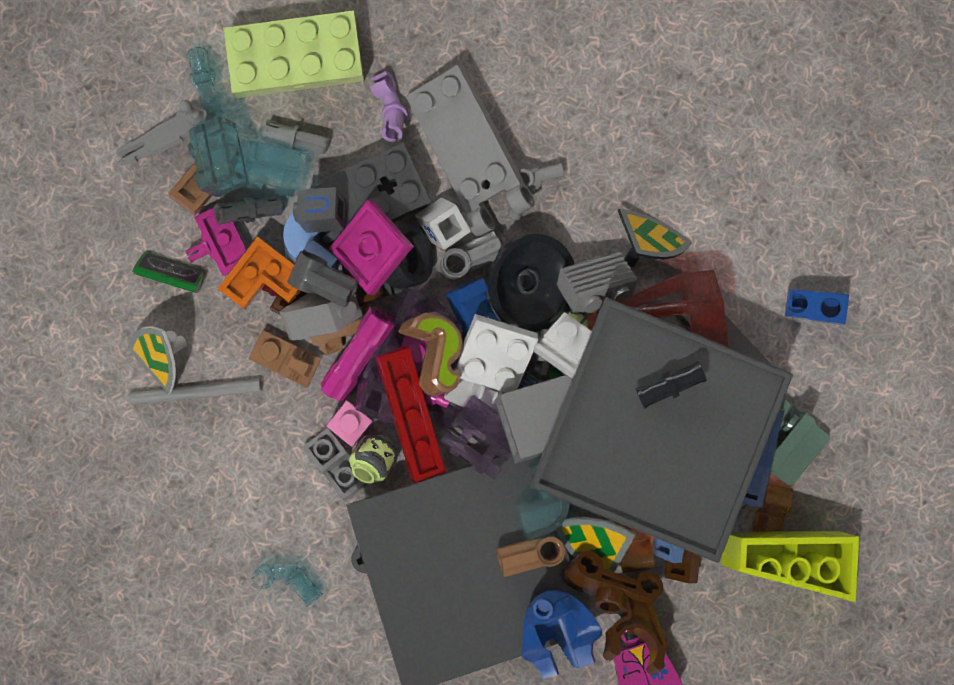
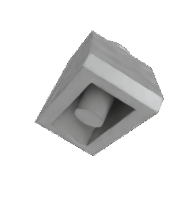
[279,293,363,341]

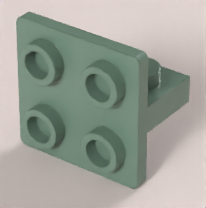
[771,399,830,486]

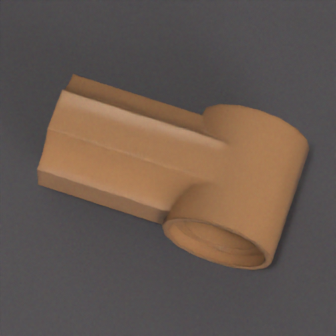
[496,533,565,577]

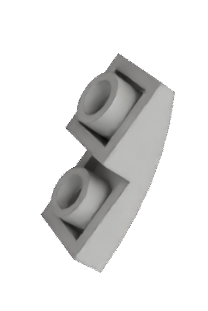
[302,428,368,502]

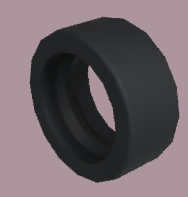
[386,223,434,289]

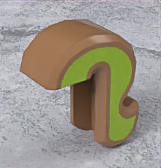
[398,312,463,396]

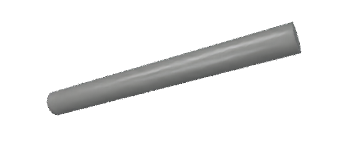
[129,379,261,405]

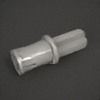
[262,120,329,155]

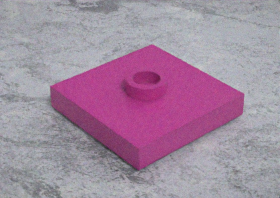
[329,200,414,295]

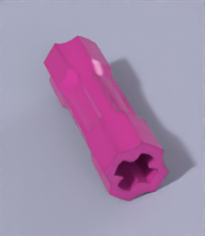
[320,307,395,402]

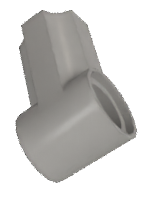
[440,231,503,280]

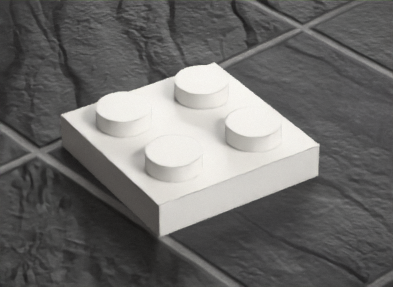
[452,314,538,393]

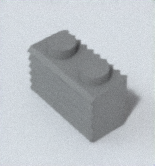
[557,252,637,315]

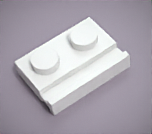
[534,312,591,378]

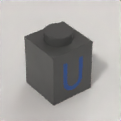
[293,187,346,233]

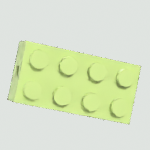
[223,10,365,98]

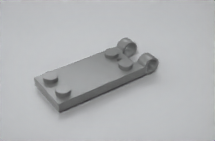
[406,64,535,237]

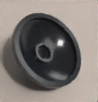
[488,234,575,332]

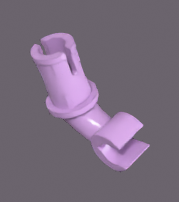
[370,71,408,142]

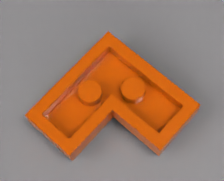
[217,236,301,310]

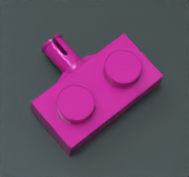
[185,207,247,276]

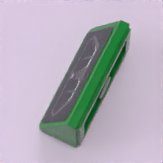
[132,252,205,293]

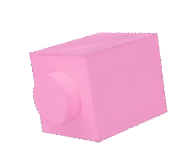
[326,400,374,447]

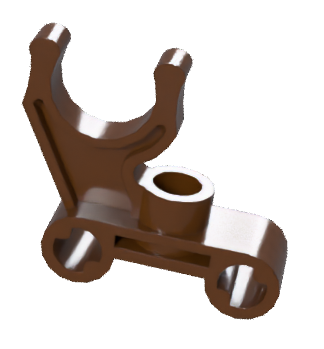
[563,550,668,675]

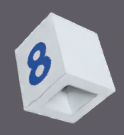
[415,198,471,250]

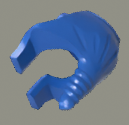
[522,590,602,679]

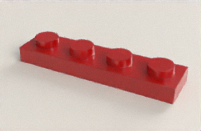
[375,346,446,483]

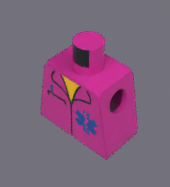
[614,633,683,685]

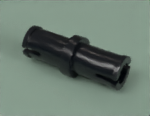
[636,361,707,409]

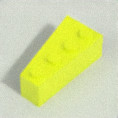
[721,531,859,602]

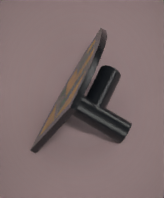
[618,208,692,267]

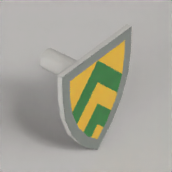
[128,326,187,395]
[554,517,636,572]

